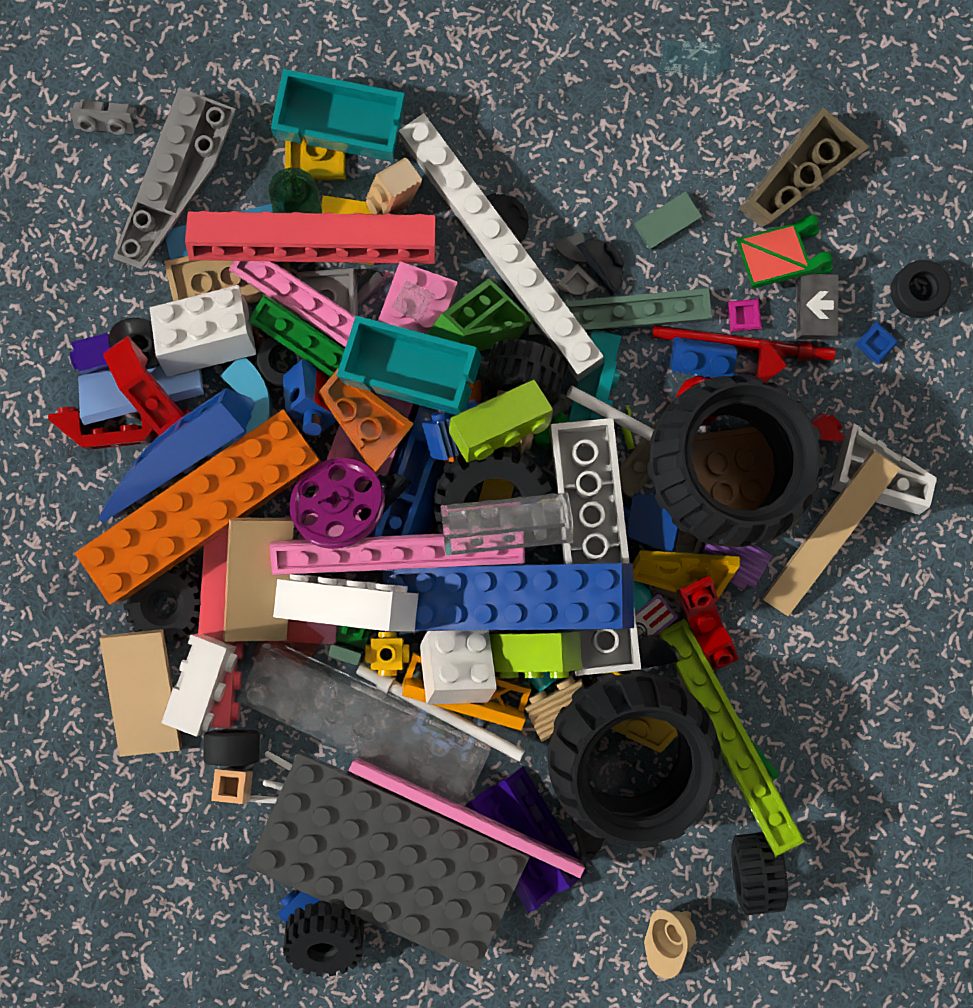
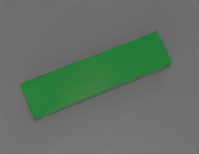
[248,295,345,377]

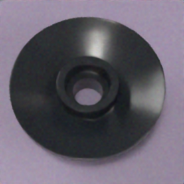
[108,318,160,369]

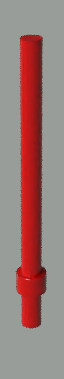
[652,326,836,361]

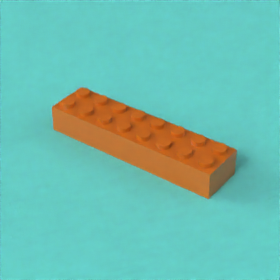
[75,409,321,605]

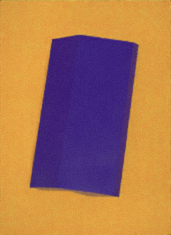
[464,767,587,913]

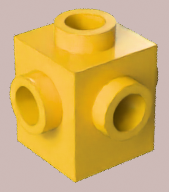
[365,632,410,676]

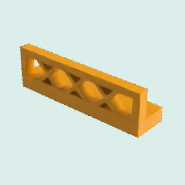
[402,652,531,731]

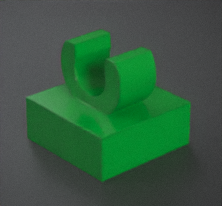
[336,625,372,649]

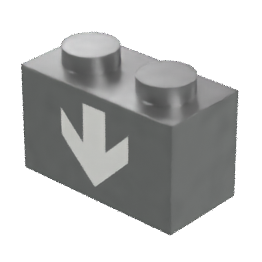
[796,274,843,340]

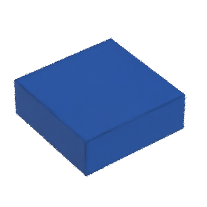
[855,321,899,365]

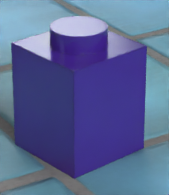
[70,333,109,375]

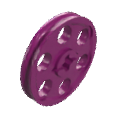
[290,458,385,549]

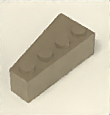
[738,107,869,227]

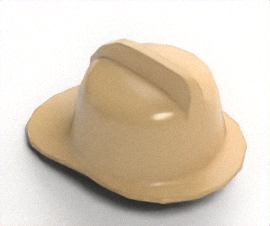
[644,909,696,978]

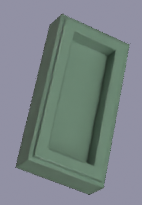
[634,191,702,250]
[328,643,365,665]

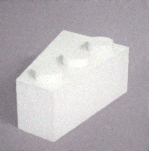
[831,423,937,515]
[161,633,238,737]

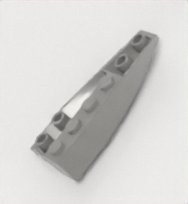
[113,87,237,270]

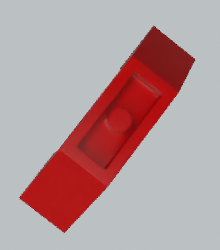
[103,336,191,436]
[755,341,844,442]
[48,407,157,450]
[676,576,739,671]

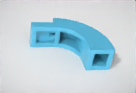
[215,357,273,456]

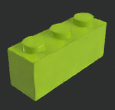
[449,380,553,463]
[489,632,582,678]

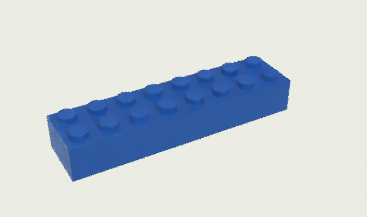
[383,563,634,631]

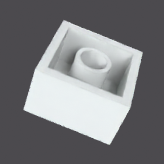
[420,630,497,704]

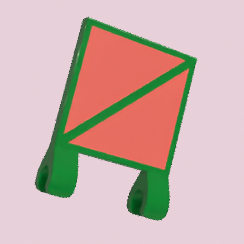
[736,214,833,289]

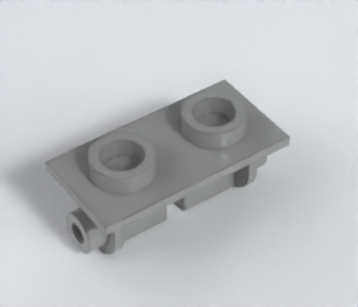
[69,99,137,135]

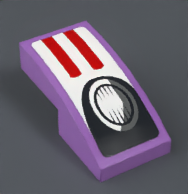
[635,593,678,637]

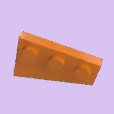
[319,367,414,474]

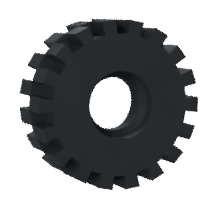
[123,567,201,643]
[283,902,364,977]

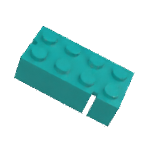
[271,69,406,162]
[336,316,482,415]

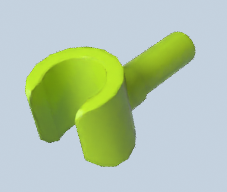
[616,405,635,450]

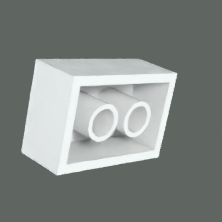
[149,285,256,377]

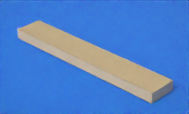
[762,449,900,616]

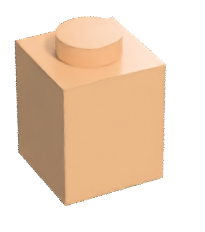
[211,768,253,804]

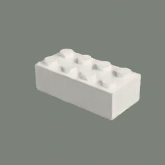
[273,574,418,631]

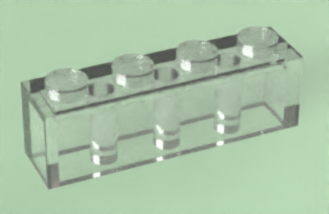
[441,493,573,556]

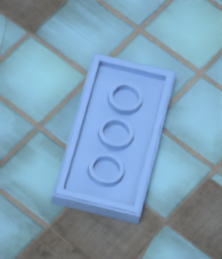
[78,365,204,425]

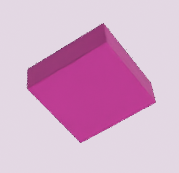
[727,299,762,333]

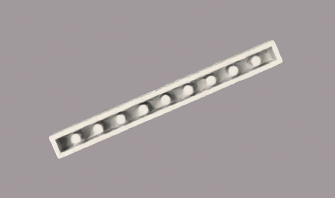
[399,113,604,381]

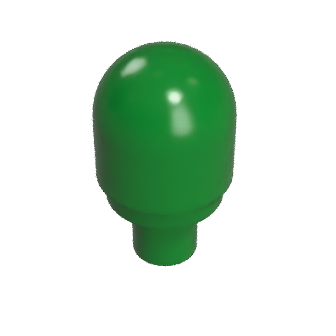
[534,411,569,451]

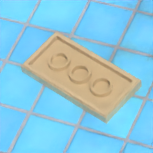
[164,256,292,304]
[223,518,294,642]
[99,629,182,757]

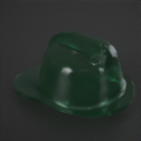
[269,167,322,214]

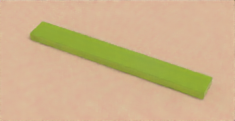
[658,619,805,857]

